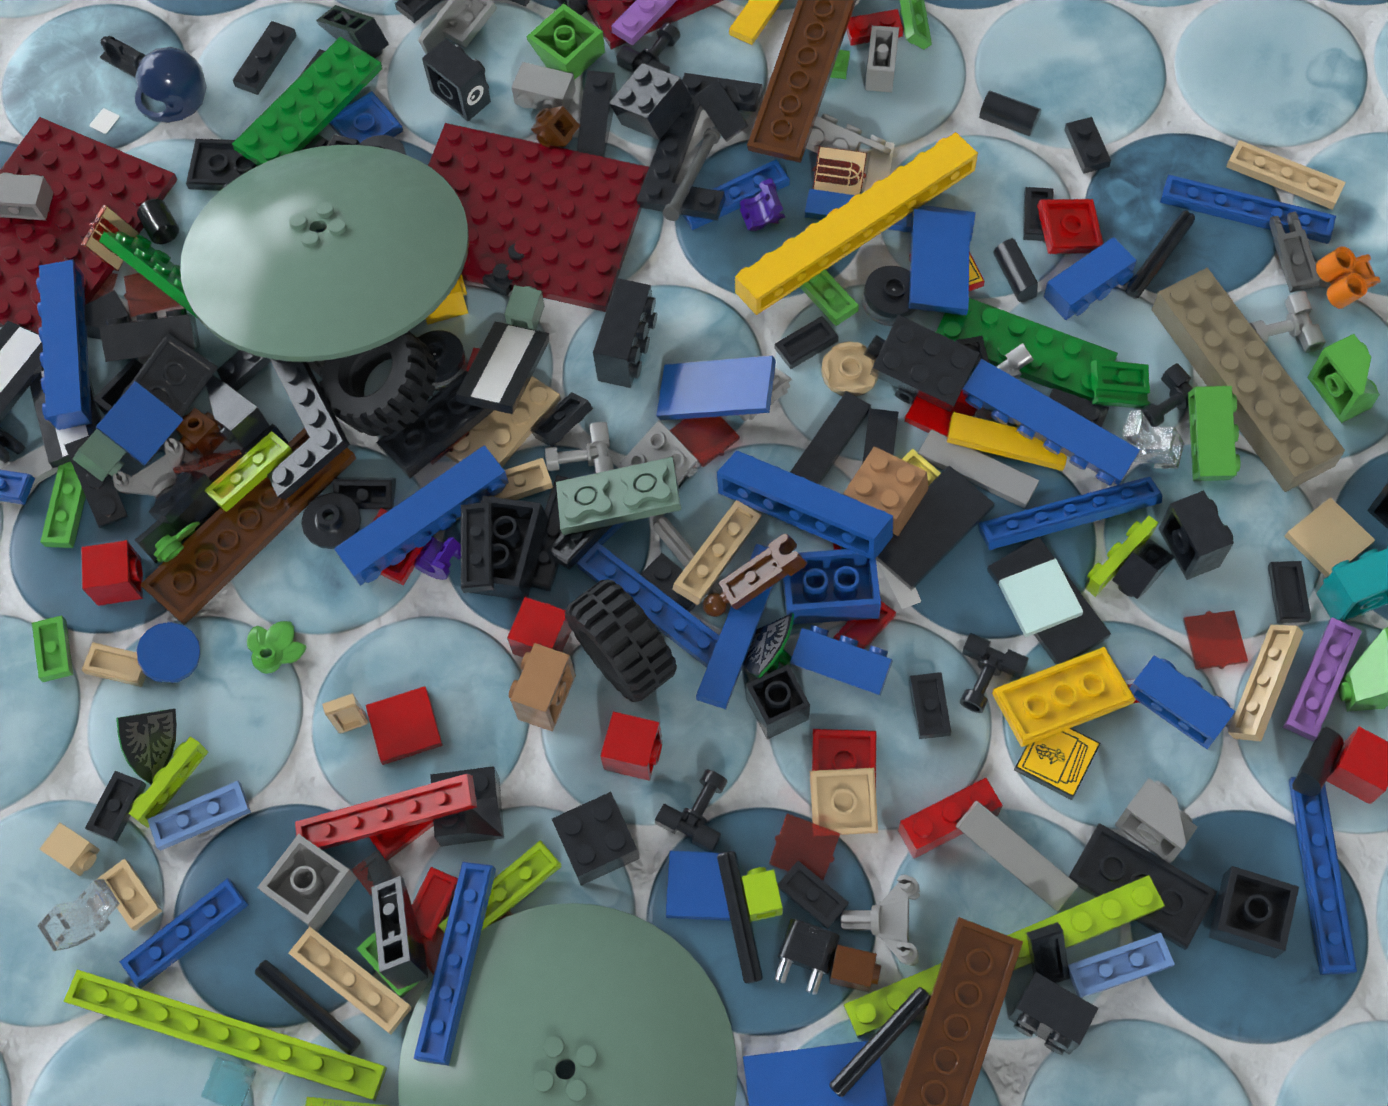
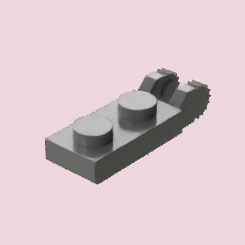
[1269,212,1320,292]

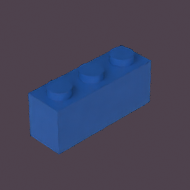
[1044,237,1137,320]
[790,625,893,696]
[1130,655,1235,749]

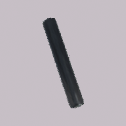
[1125,210,1195,299]
[717,851,763,984]
[255,960,361,1055]
[829,987,931,1097]

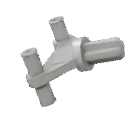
[113,438,185,499]
[841,874,920,966]

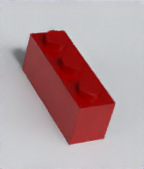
[898,778,1003,859]

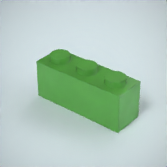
[1188,386,1241,481]

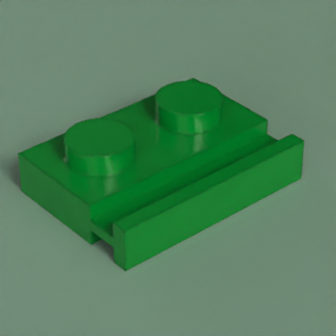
[1091,360,1150,409]

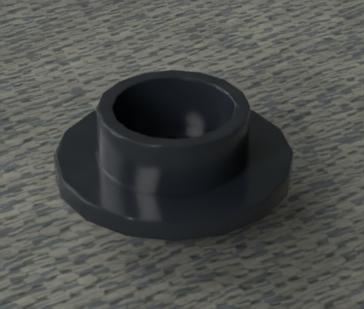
[301,493,361,549]

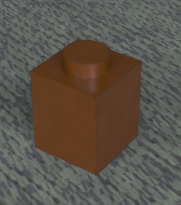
[830,945,881,993]

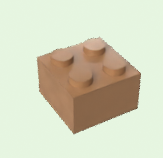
[843,446,929,536]
[509,643,576,732]

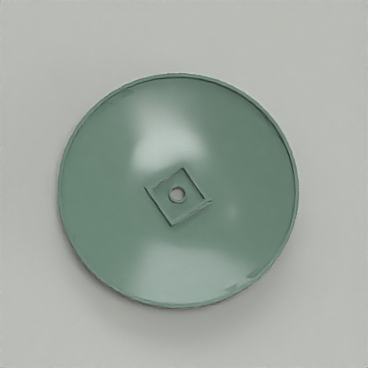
[180,145,469,362]
[398,903,738,1106]

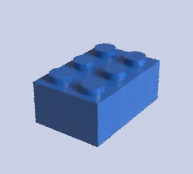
[783,549,881,625]

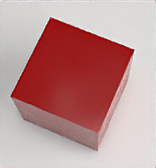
[81,540,143,606]
[507,597,572,657]
[600,711,663,781]
[1326,726,1388,804]

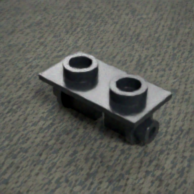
[100,36,146,78]

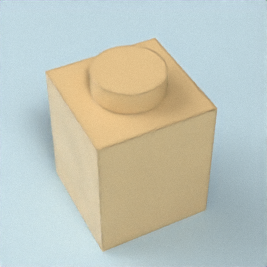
[39,822,100,876]

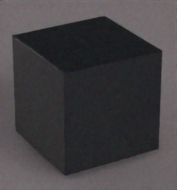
[746,664,810,739]

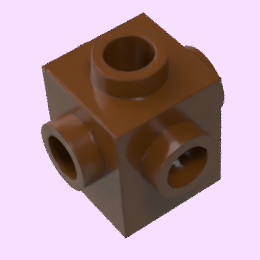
[531,105,580,148]
[176,408,225,460]

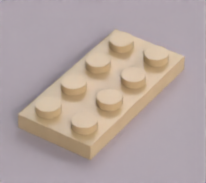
[442,376,561,467]

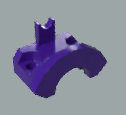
[740,178,786,231]
[414,537,461,580]

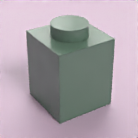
[504,285,545,330]
[73,429,126,481]

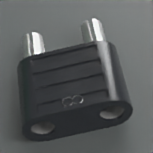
[774,919,840,995]

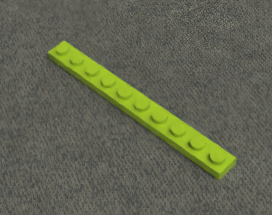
[844,875,1165,1038]
[63,969,387,1101]

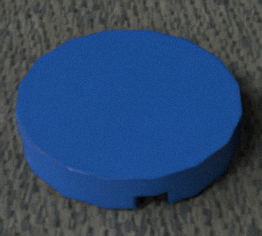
[136,622,200,683]

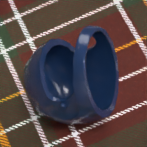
[135,47,207,123]

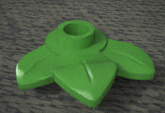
[154,522,200,563]
[247,621,307,674]

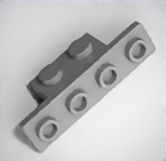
[418,0,497,54]
[806,113,891,168]

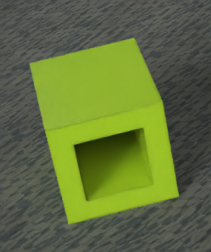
[742,867,783,922]

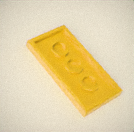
[992,647,1135,747]

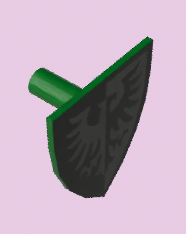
[743,613,794,678]
[116,708,177,785]

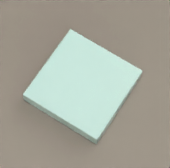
[999,558,1083,638]

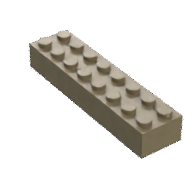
[1151,268,1345,492]

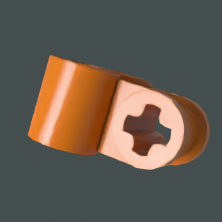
[1316,246,1381,309]

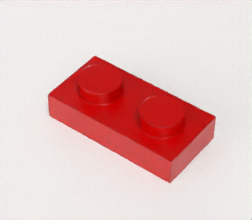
[847,9,903,46]

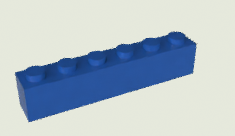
[36,259,92,430]
[963,359,1140,486]
[334,445,509,586]
[717,450,893,560]

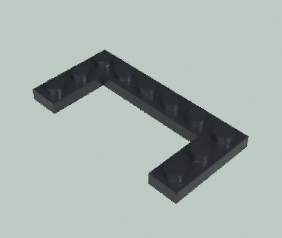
[637,73,763,221]
[216,350,350,500]

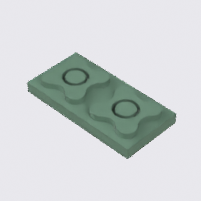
[556,457,681,535]

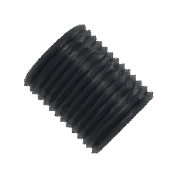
[137,199,180,244]

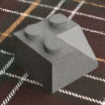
[1115,778,1197,864]
[257,834,358,932]

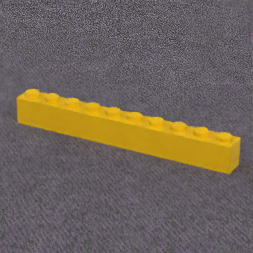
[735,132,978,315]

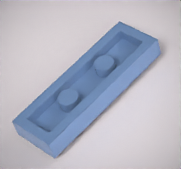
[147,781,251,851]
[1068,933,1175,998]

